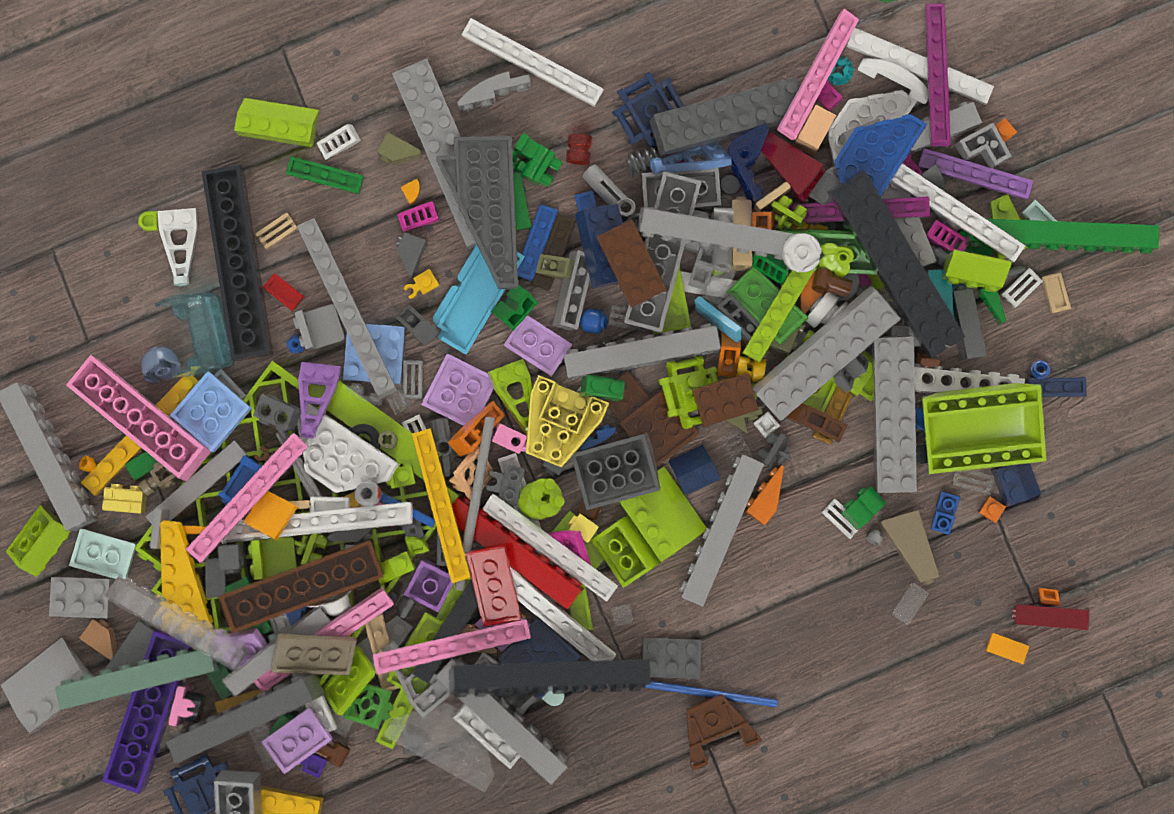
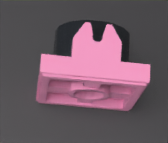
[168,683,206,726]

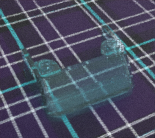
[155,293,235,378]

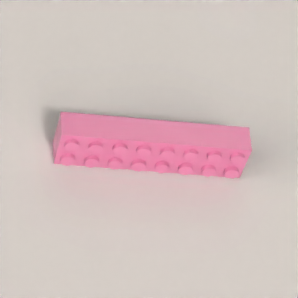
[66,355,211,482]

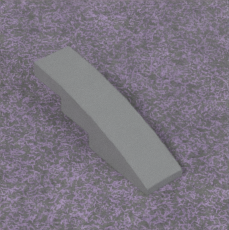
[688,216,713,291]

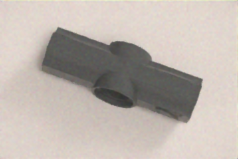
[432,418,455,477]

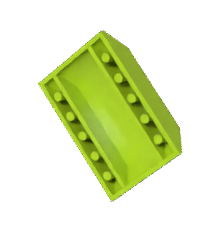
[922,383,1046,474]

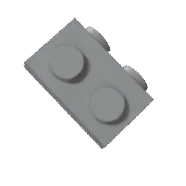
[293,304,345,351]

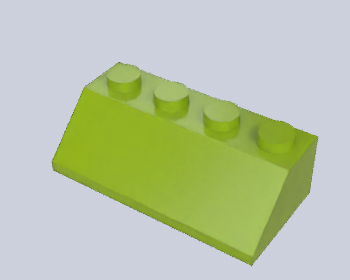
[234,98,319,147]

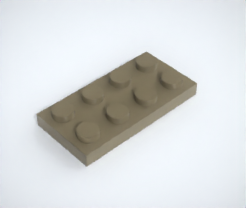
[271,634,356,675]

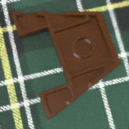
[686,694,762,771]

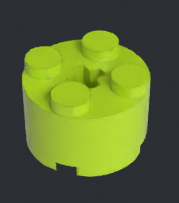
[518,478,564,521]

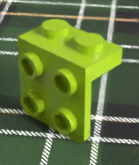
[249,537,297,580]

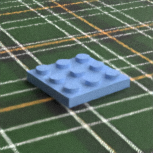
[343,324,405,384]
[170,371,252,453]

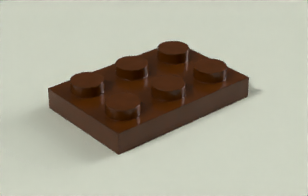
[692,372,759,427]

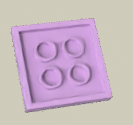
[421,354,494,426]

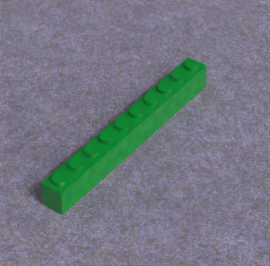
[965,218,1159,254]

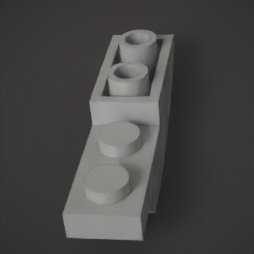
[457,71,531,112]

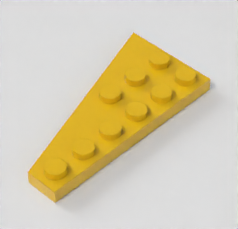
[160,520,216,640]

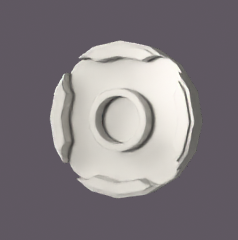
[782,233,821,272]

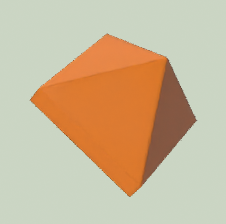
[1038,588,1060,606]

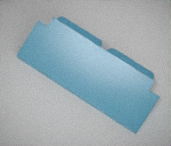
[432,245,525,355]

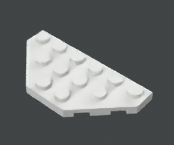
[827,90,917,166]
[296,403,399,493]

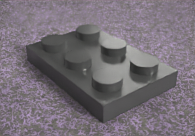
[643,637,702,679]

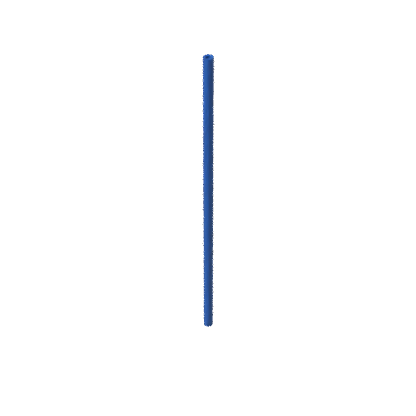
[645,681,778,708]

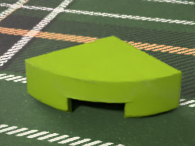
[405,536,429,556]

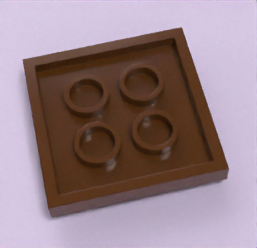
[619,389,700,467]

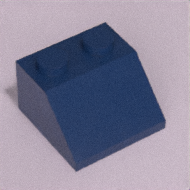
[668,445,721,496]
[991,463,1041,506]

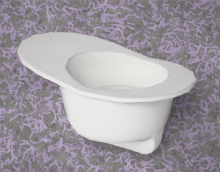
[308,590,352,616]

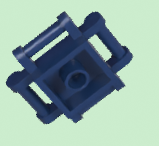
[612,72,684,149]
[163,753,229,814]

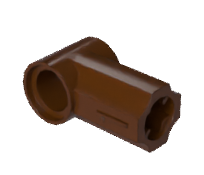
[812,268,853,297]
[316,741,350,767]

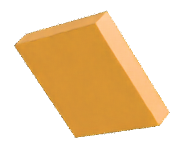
[244,491,298,541]

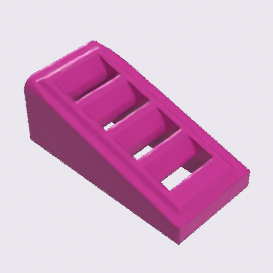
[397,201,439,233]
[926,220,969,253]

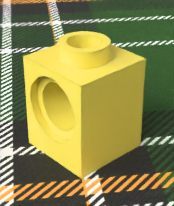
[568,514,599,543]

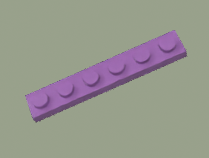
[918,148,1033,200]

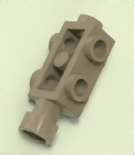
[139,462,179,495]

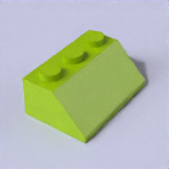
[942,250,1012,292]
[6,505,71,577]
[591,515,660,588]

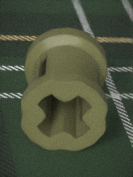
[378,431,398,449]

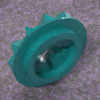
[827,56,854,85]

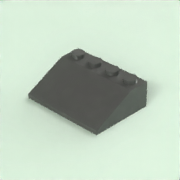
[572,433,661,510]

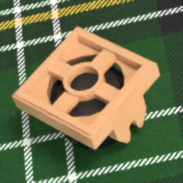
[449,446,493,500]

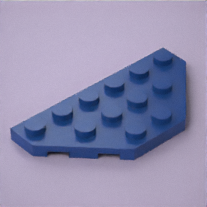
[835,114,927,197]

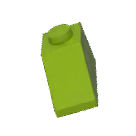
[378,551,416,585]

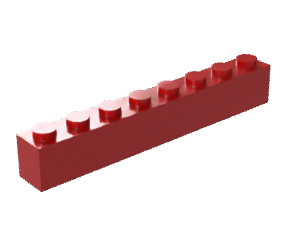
[452,496,584,609]

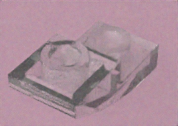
[345,383,384,407]

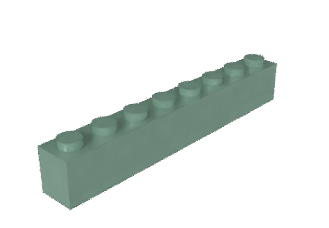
[55,645,218,710]

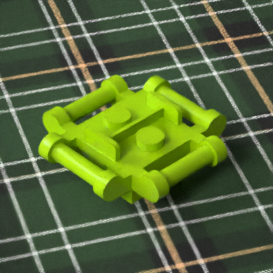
[659,355,718,429]

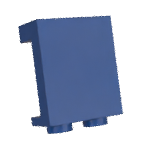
[218,455,275,517]

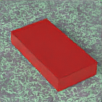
[263,273,305,312]

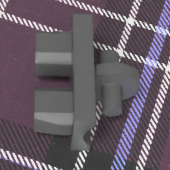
[757,432,792,469]

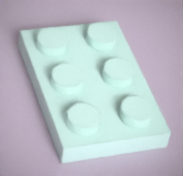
[69,529,137,582]

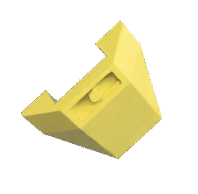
[526,375,609,468]

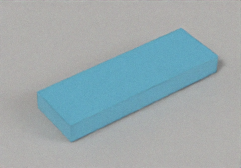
[695,296,742,343]

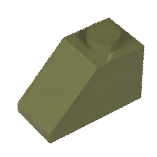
[377,132,423,165]

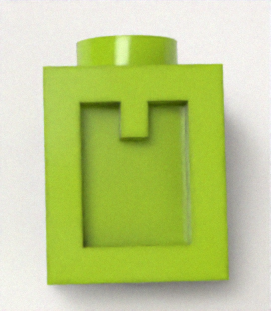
[386,465,416,489]

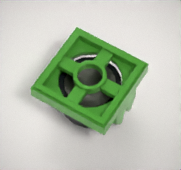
[344,684,393,729]

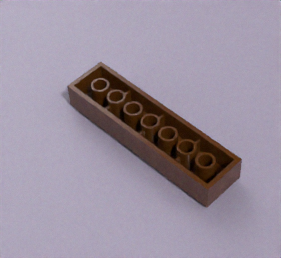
[219,540,384,634]

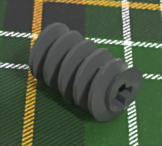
[626,147,666,178]

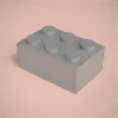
[49,577,115,618]

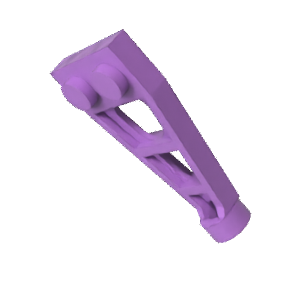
[298,362,341,439]

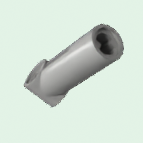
[582,164,636,222]
[712,207,733,272]

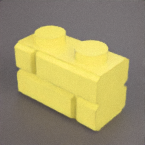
[102,484,147,514]

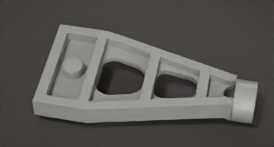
[382,640,450,718]

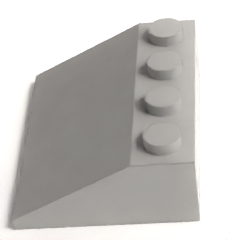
[1,637,93,733]

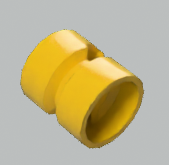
[736,356,766,383]

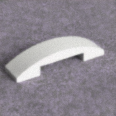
[858,58,928,104]

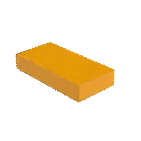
[985,633,1029,664]

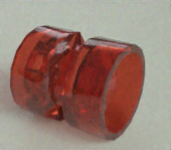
[566,133,592,165]

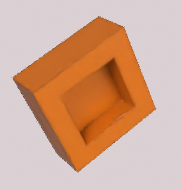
[995,118,1017,143]
[978,496,1006,523]

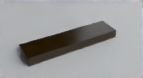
[532,214,576,292]

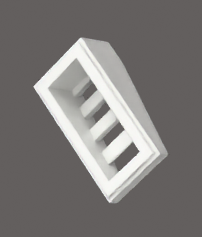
[317,124,361,160]

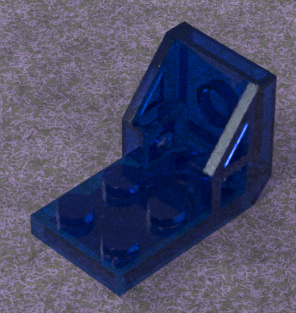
[727,123,769,208]

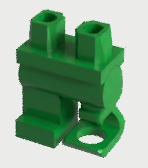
[512,133,563,187]

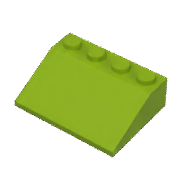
[619,466,707,562]

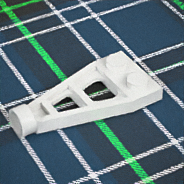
[158,208,198,286]

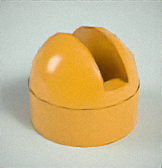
[79,455,96,472]

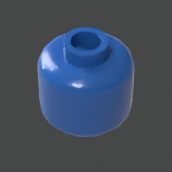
[579,308,608,334]

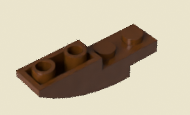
[769,403,848,443]

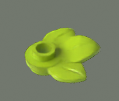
[819,243,854,277]

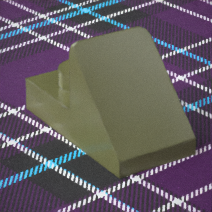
[536,254,575,280]
[725,406,763,434]

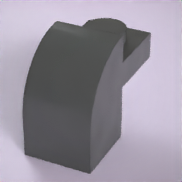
[833,353,869,393]

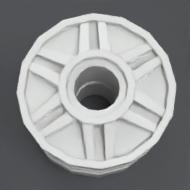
[806,292,848,328]

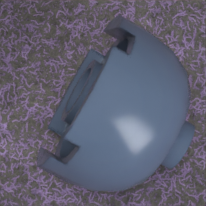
[141,347,181,383]

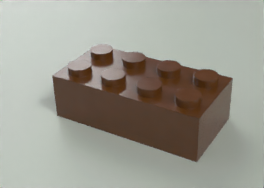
[596,220,666,308]

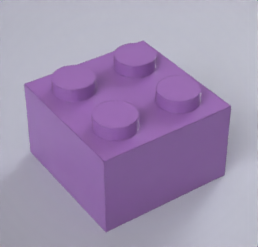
[404,557,454,612]

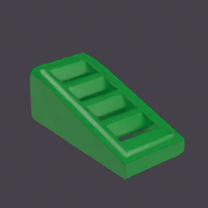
[752,251,790,284]
[977,288,1007,325]

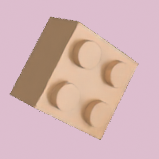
[794,105,836,157]

